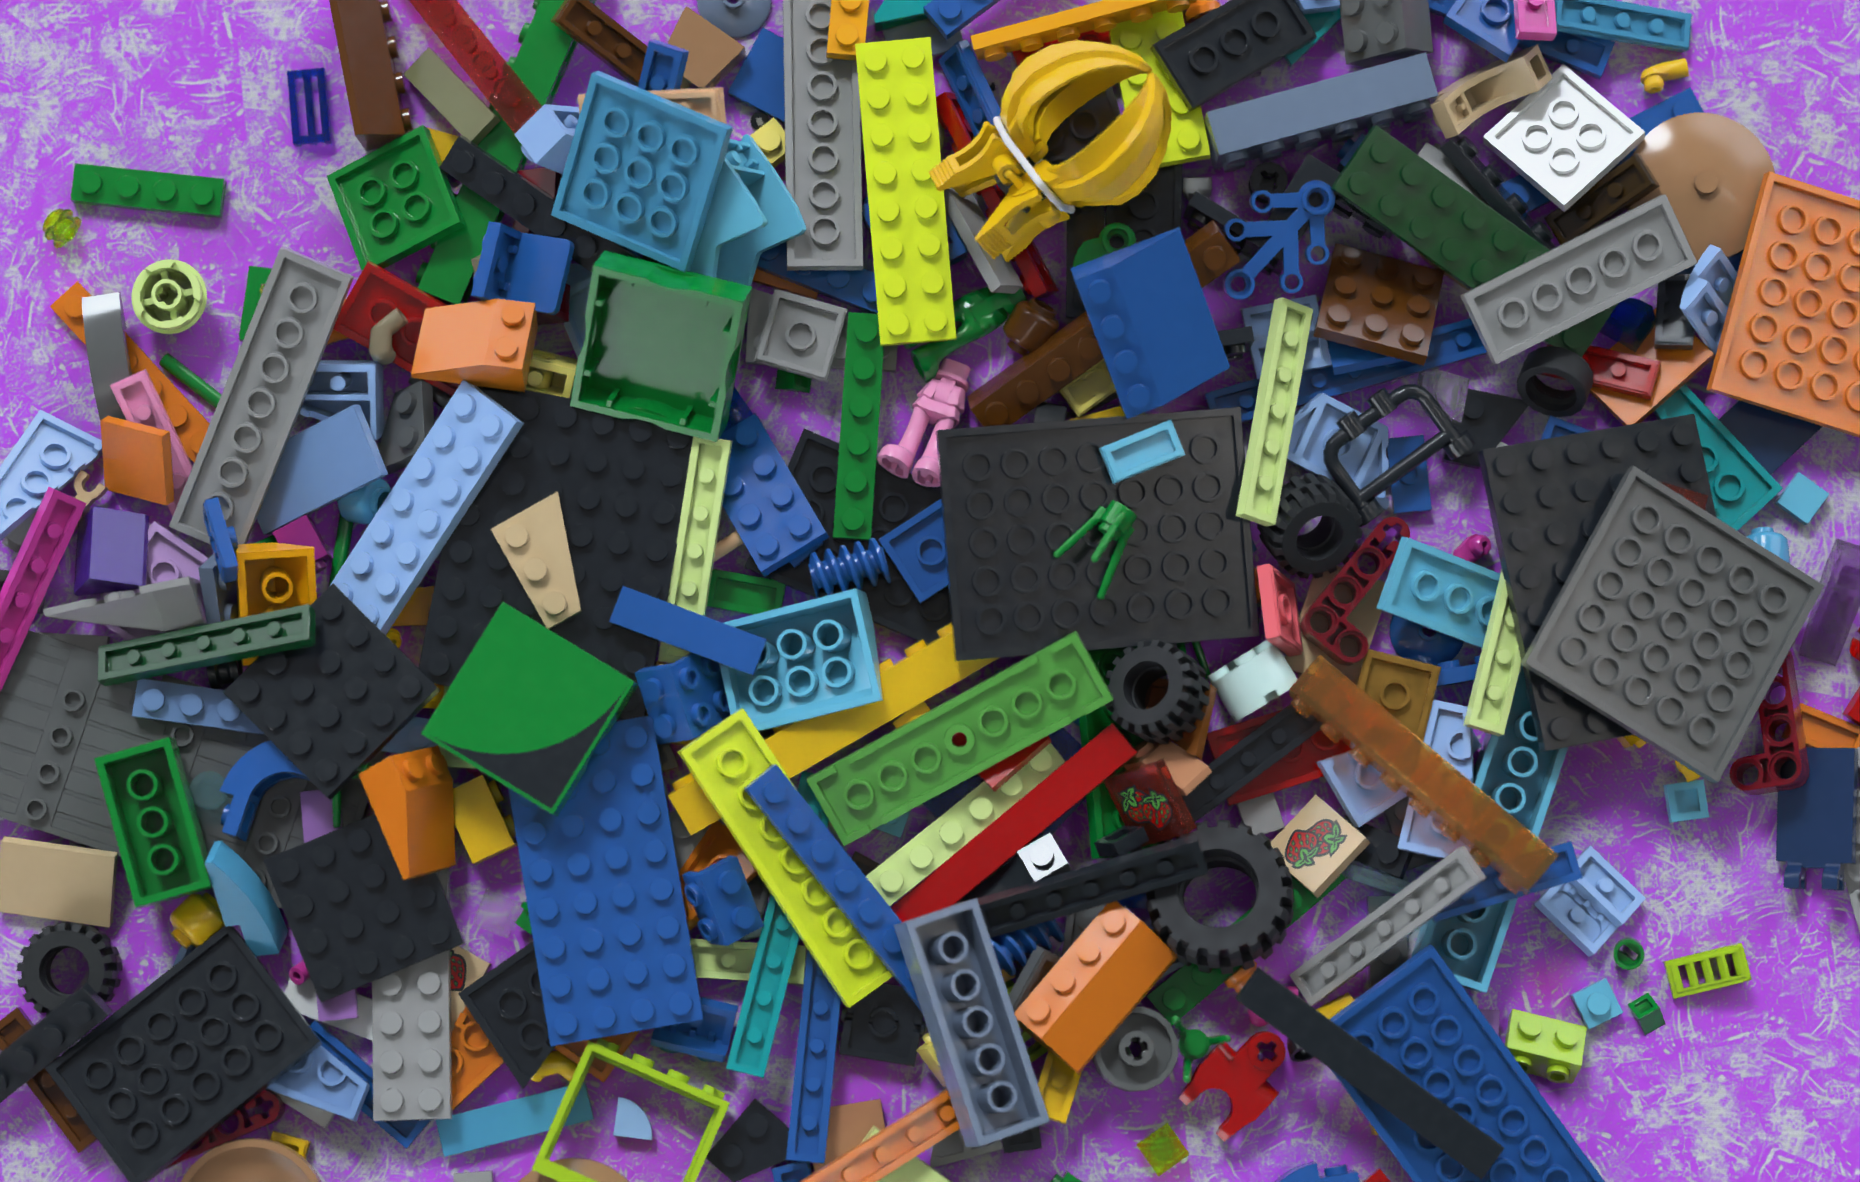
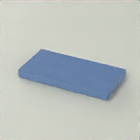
[257,404,388,535]

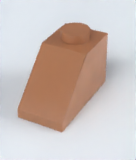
[1123,740,1212,798]

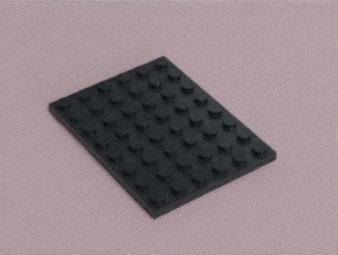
[419,386,693,720]
[936,407,1259,661]
[1478,414,1758,752]

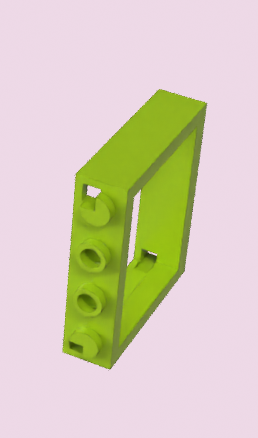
[531,1038,730,1182]

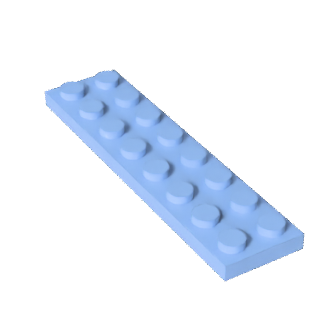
[328,380,524,635]

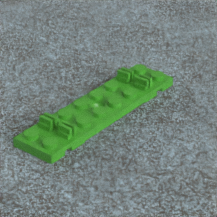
[807,631,1114,846]

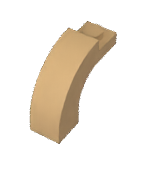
[1430,44,1552,139]

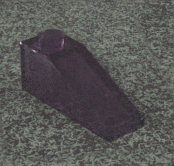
[1799,539,1860,666]

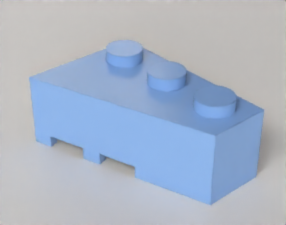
[514,104,579,175]
[299,360,384,440]

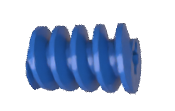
[808,538,891,598]
[990,919,1065,976]

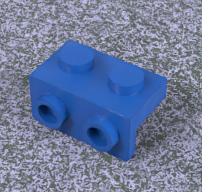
[682,856,764,946]
[650,997,738,1062]

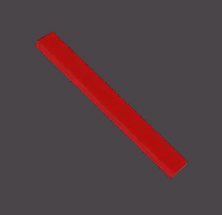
[890,723,1138,922]

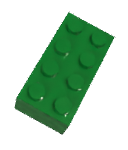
[94,737,213,908]

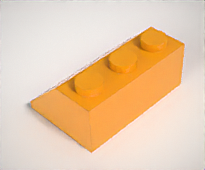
[234,542,317,666]

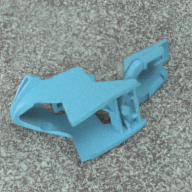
[689,134,806,286]

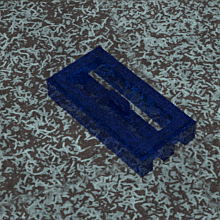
[287,68,332,147]

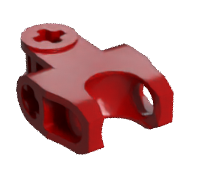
[1178,1031,1286,1142]

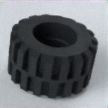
[1257,473,1363,579]
[1105,639,1210,744]
[17,923,122,1014]

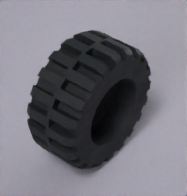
[1145,820,1294,974]

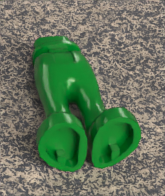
[903,287,1027,382]

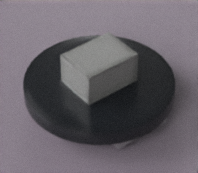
[750,112,769,130]

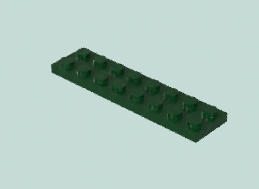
[1330,125,1619,357]

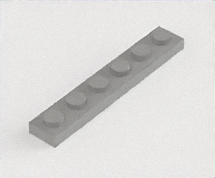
[1289,846,1486,1006]

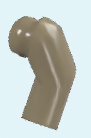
[369,308,408,365]

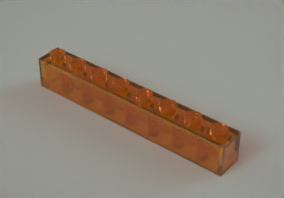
[1289,655,1559,895]

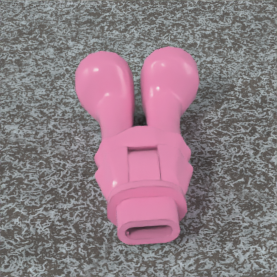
[877,358,971,487]

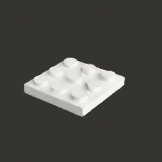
[1483,64,1645,212]

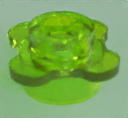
[43,209,81,248]

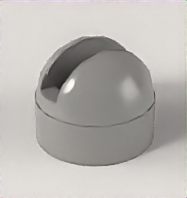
[1182,177,1212,201]

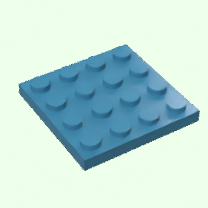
[551,71,734,272]

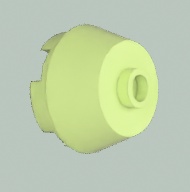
[131,259,207,334]

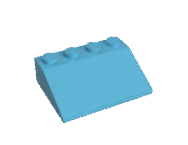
[719,588,883,732]

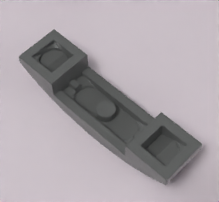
[82,292,132,420]

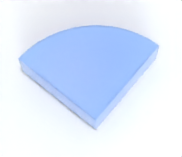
[613,1097,653,1140]

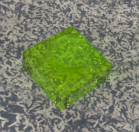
[1136,1122,1190,1176]

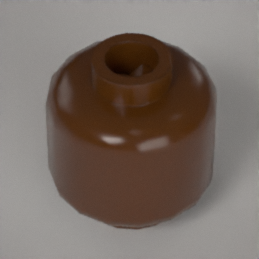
[1003,297,1059,356]

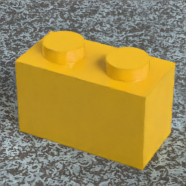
[453,775,518,865]

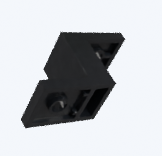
[1183,154,1392,276]

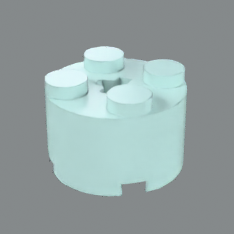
[1207,640,1299,722]

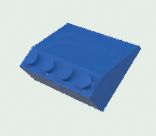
[1070,227,1230,419]

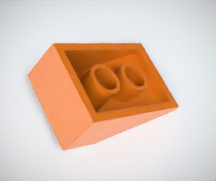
[411,299,538,392]
[358,746,456,880]

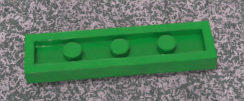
[70,163,227,218]

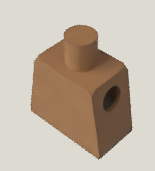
[667,6,746,89]

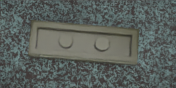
[403,47,501,145]

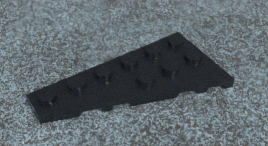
[458,941,557,1089]

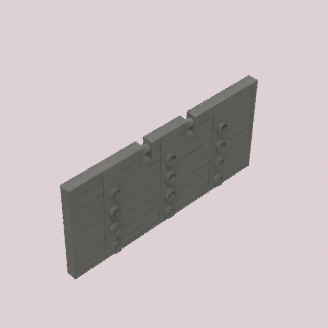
[0,630,386,909]

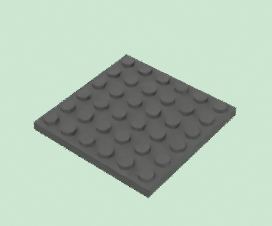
[1520,466,1824,783]

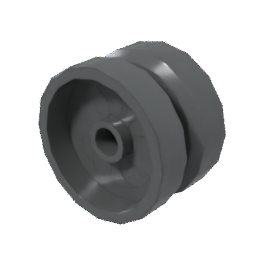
[1092,1006,1178,1092]

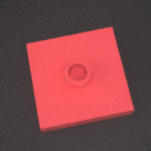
[1257,563,1303,657]

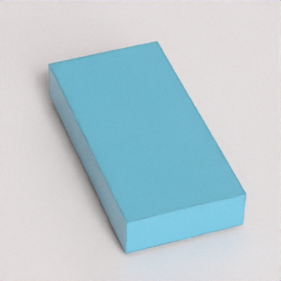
[1099,419,1185,484]

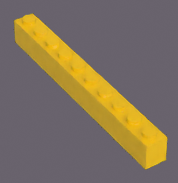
[668,623,1000,835]

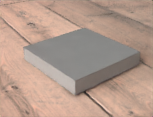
[754,289,848,383]

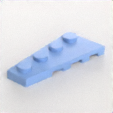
[1397,699,1474,859]

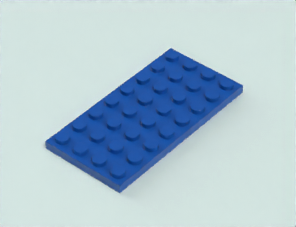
[508,716,704,1046]
[1330,944,1605,1182]

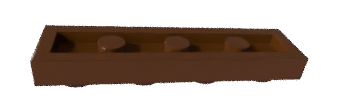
[0,1007,98,1153]

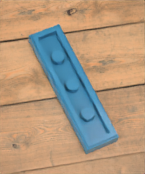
[1555,0,1692,53]
[436,1082,594,1157]

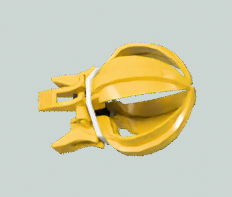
[929,40,1172,262]

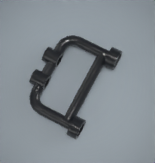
[1323,384,1476,527]

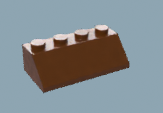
[329,0,414,151]

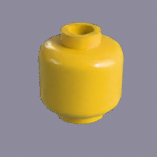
[170,892,225,949]

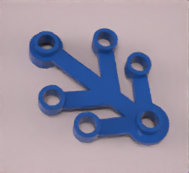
[1223,180,1335,300]

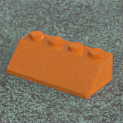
[1014,901,1178,1075]

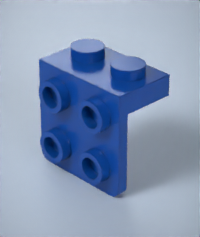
[471,221,574,315]
[635,653,730,744]

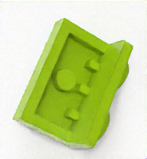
[1505,1008,1587,1084]

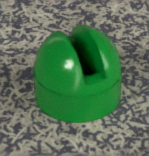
[1613,938,1645,970]

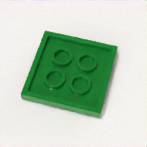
[327,125,466,271]

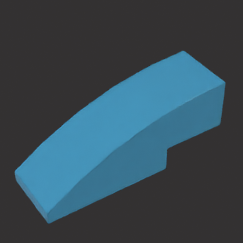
[205,841,288,956]

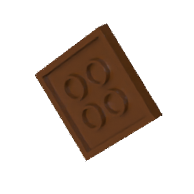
[1313,243,1444,366]

